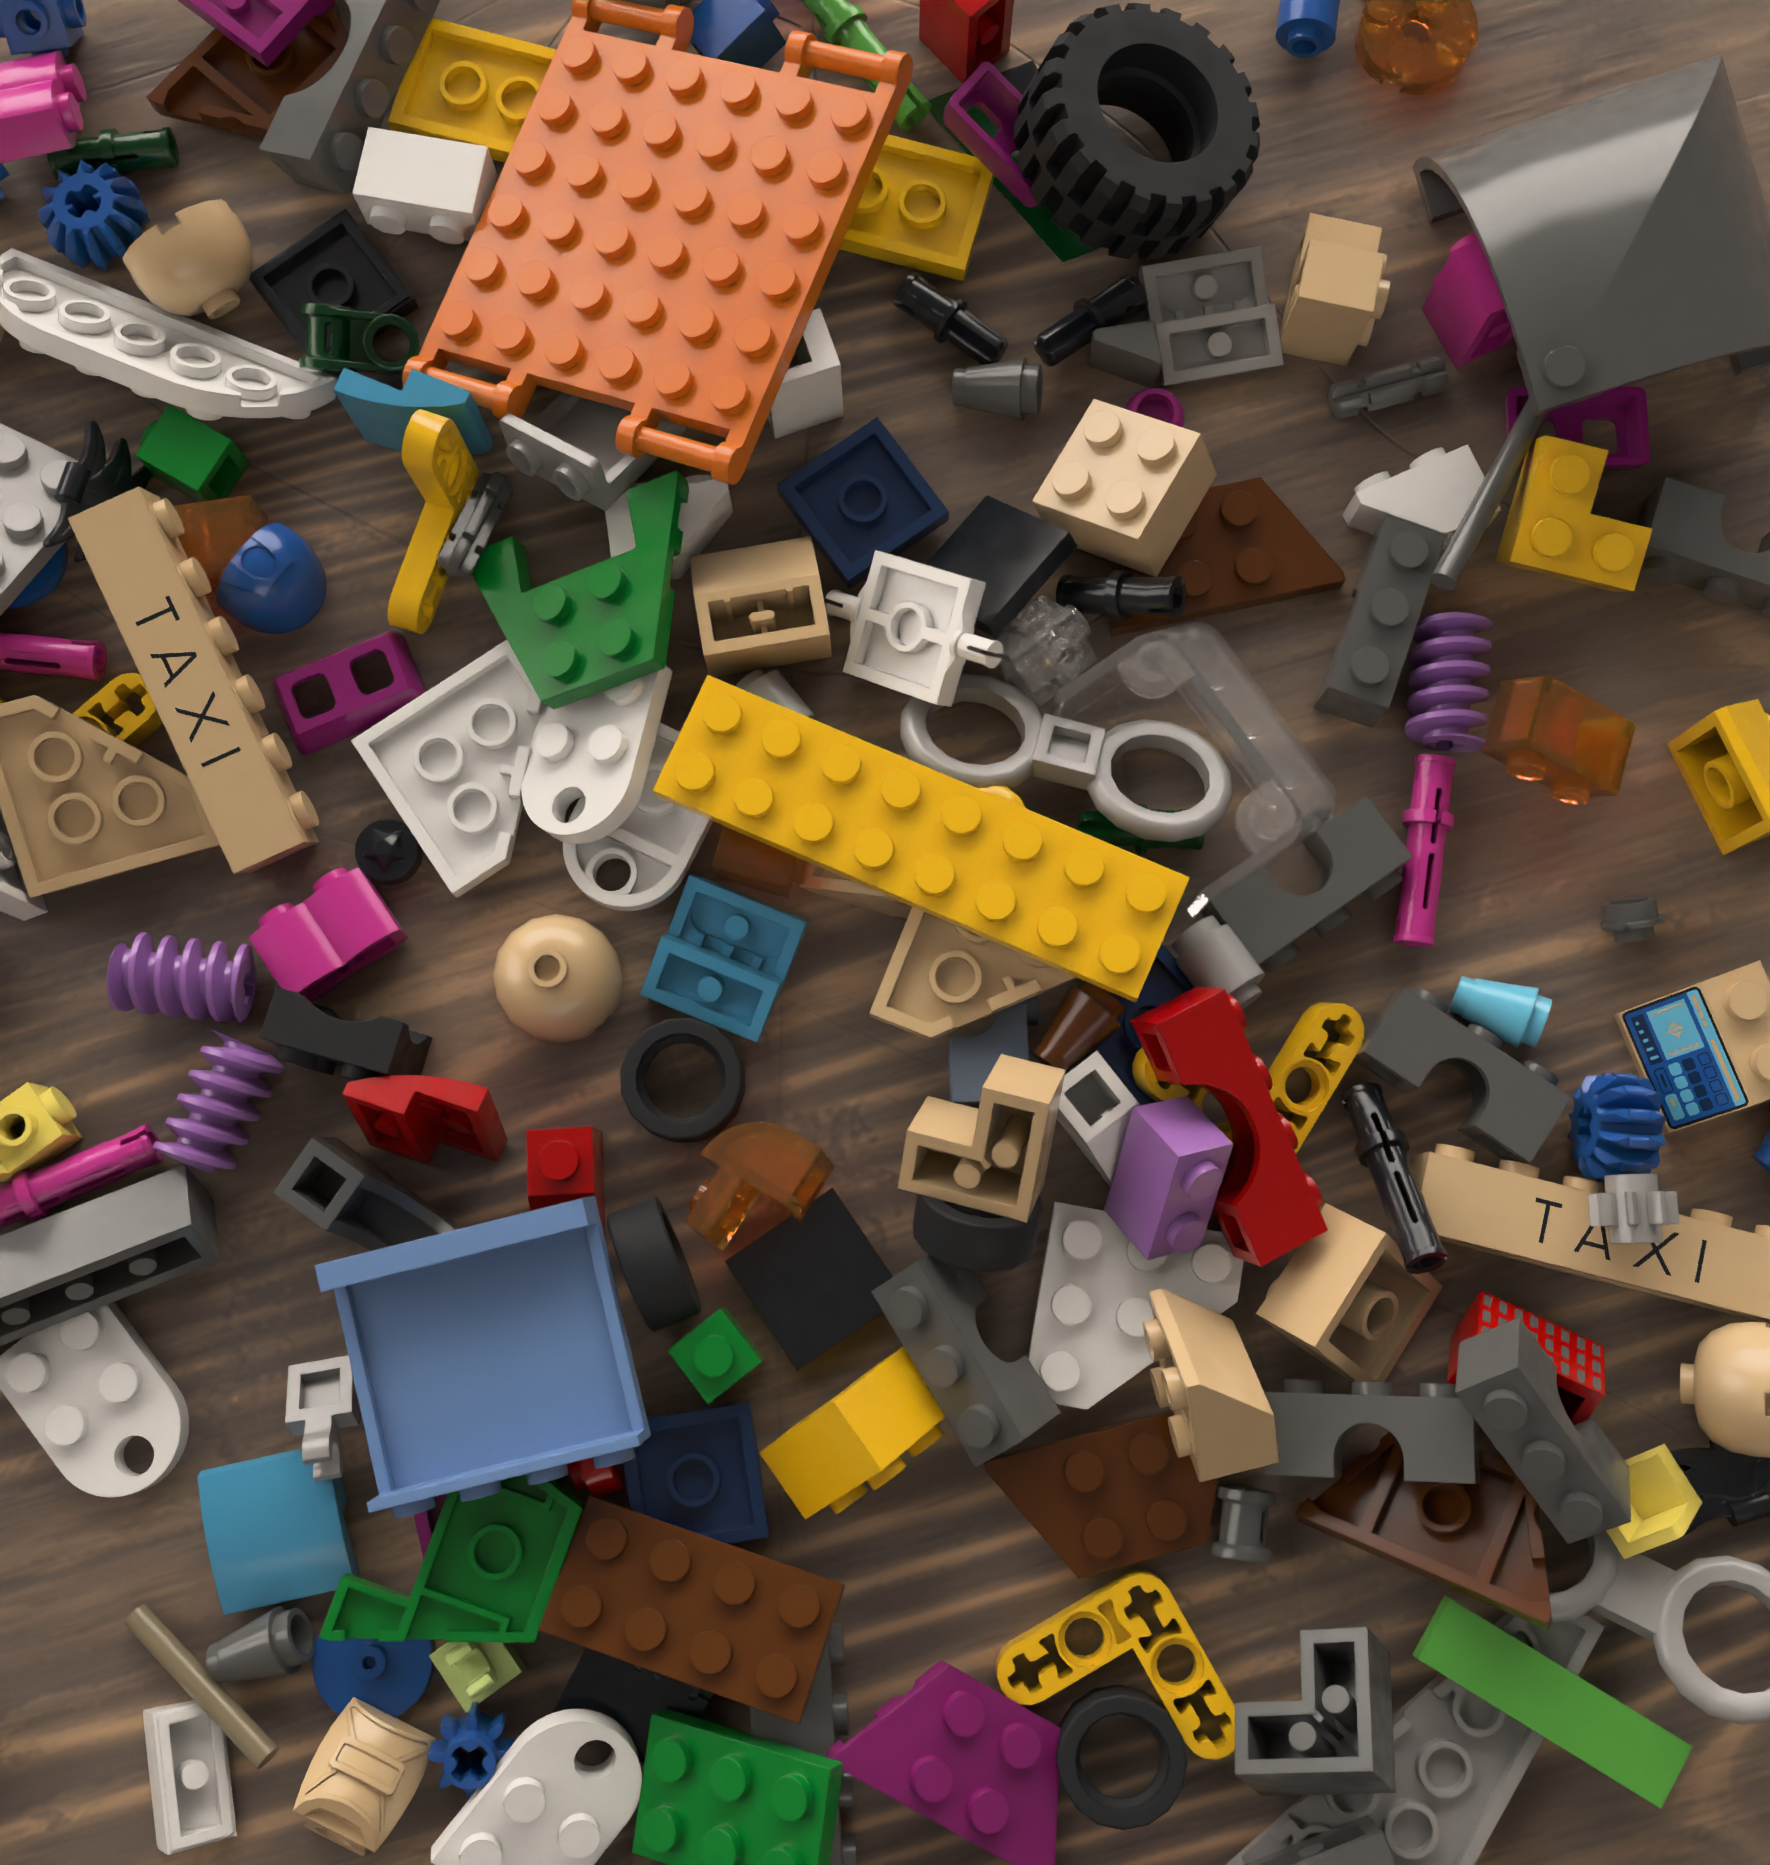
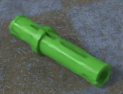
[800,0,931,131]

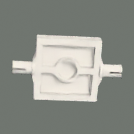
[825,550,1003,707]

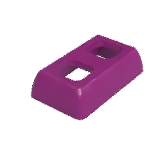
[943,61,1038,207]
[1505,387,1650,470]
[272,631,426,755]

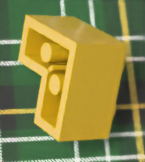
[1494,435,1653,592]
[759,1346,945,1520]

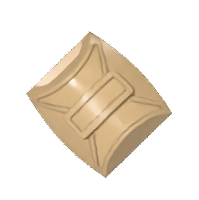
[293,1697,436,1856]

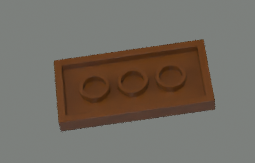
[538,1496,845,1724]

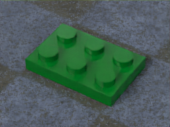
[632,1708,844,1865]

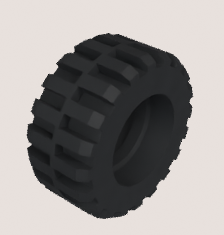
[1014,3,1260,260]

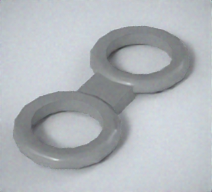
[900,673,1232,842]
[1510,1531,1770,1725]

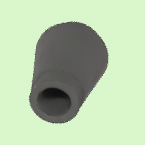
[952,358,1043,421]
[206,1606,315,1684]

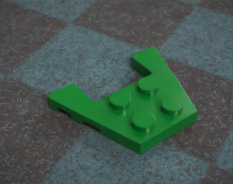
[472,470,689,710]
[319,1474,585,1643]

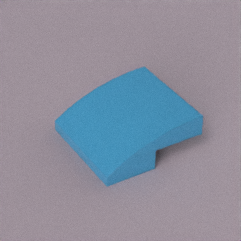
[333,368,494,455]
[640,873,810,1043]
[197,1448,360,1615]

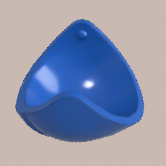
[216,522,327,634]

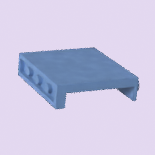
[315,1196,651,1518]

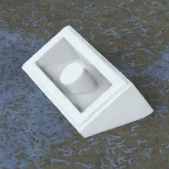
[143,1700,237,1855]

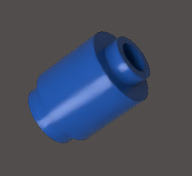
[1275,0,1340,58]

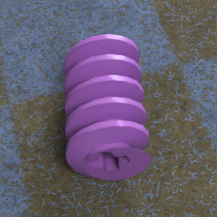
[1404,612,1494,752]
[106,932,257,1024]
[152,1029,284,1174]

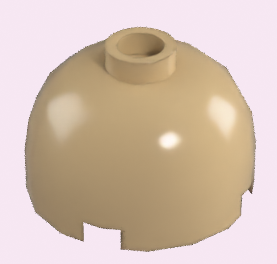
[123,199,253,319]
[493,914,624,1043]
[1680,1322,1770,1458]

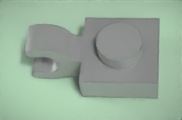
[285,1355,360,1482]

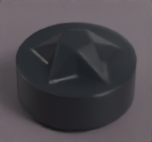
[355,819,423,885]

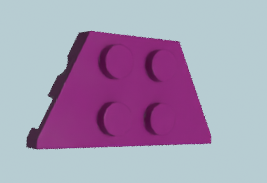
[824,1660,1061,1865]

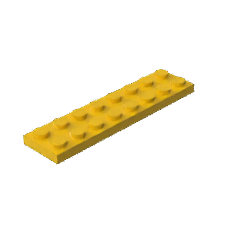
[652,675,1190,1003]

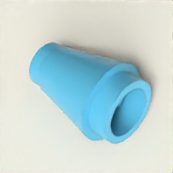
[1449,976,1552,1048]

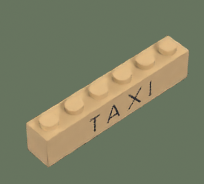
[68,486,319,874]
[1411,1144,1770,1323]

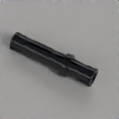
[1342,1082,1448,1274]

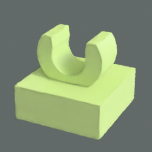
[429,1642,526,1713]

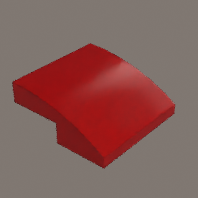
[342,1075,508,1165]

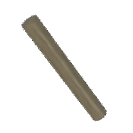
[124,1604,279,1769]

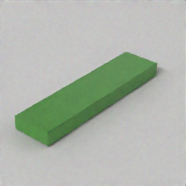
[1412,1595,1693,1809]

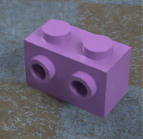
[1104,1096,1233,1260]

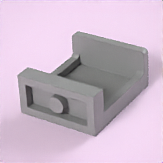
[499,392,688,511]

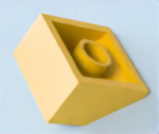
[1667,699,1770,855]

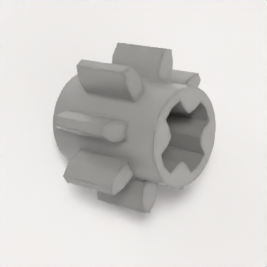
[1588,1174,1680,1244]

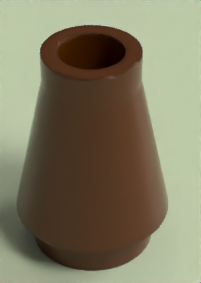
[1033,980,1126,1075]

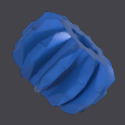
[37,160,150,272]
[1567,1073,1667,1182]

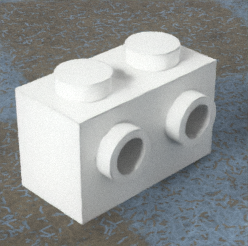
[352,127,499,244]

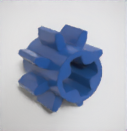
[428,1702,516,1799]

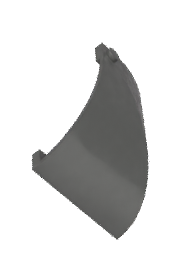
[1413,53,1770,416]

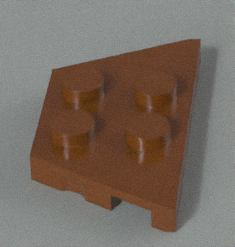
[147,1,349,139]
[1109,477,1346,637]
[984,1409,1219,1579]
[1296,1432,1552,1631]

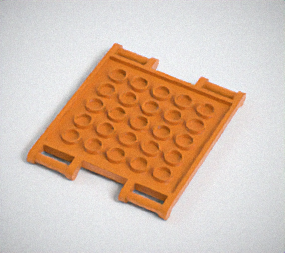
[402,0,913,485]

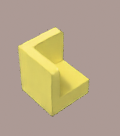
[1606,1444,1703,1559]

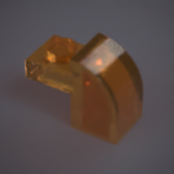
[685,1122,835,1251]

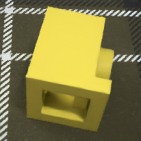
[0,1082,83,1183]

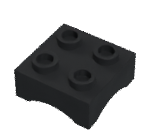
[259,987,432,1080]

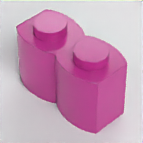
[0,50,87,164]
[249,867,408,1002]

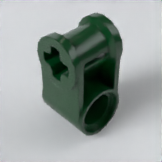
[299,303,420,375]

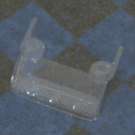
[1050,621,1338,919]

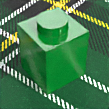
[135,405,250,513]
[667,1307,766,1404]

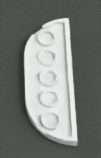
[0,248,338,421]

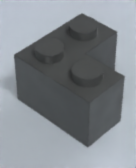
[1235,1627,1396,1796]

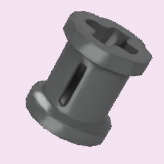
[1211,1485,1276,1562]

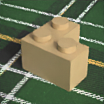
[1279,213,1390,367]
[898,1054,1066,1223]

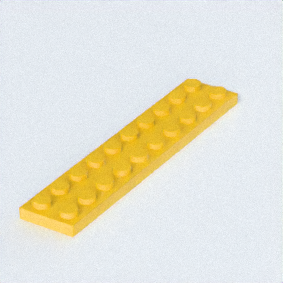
[388,18,995,281]

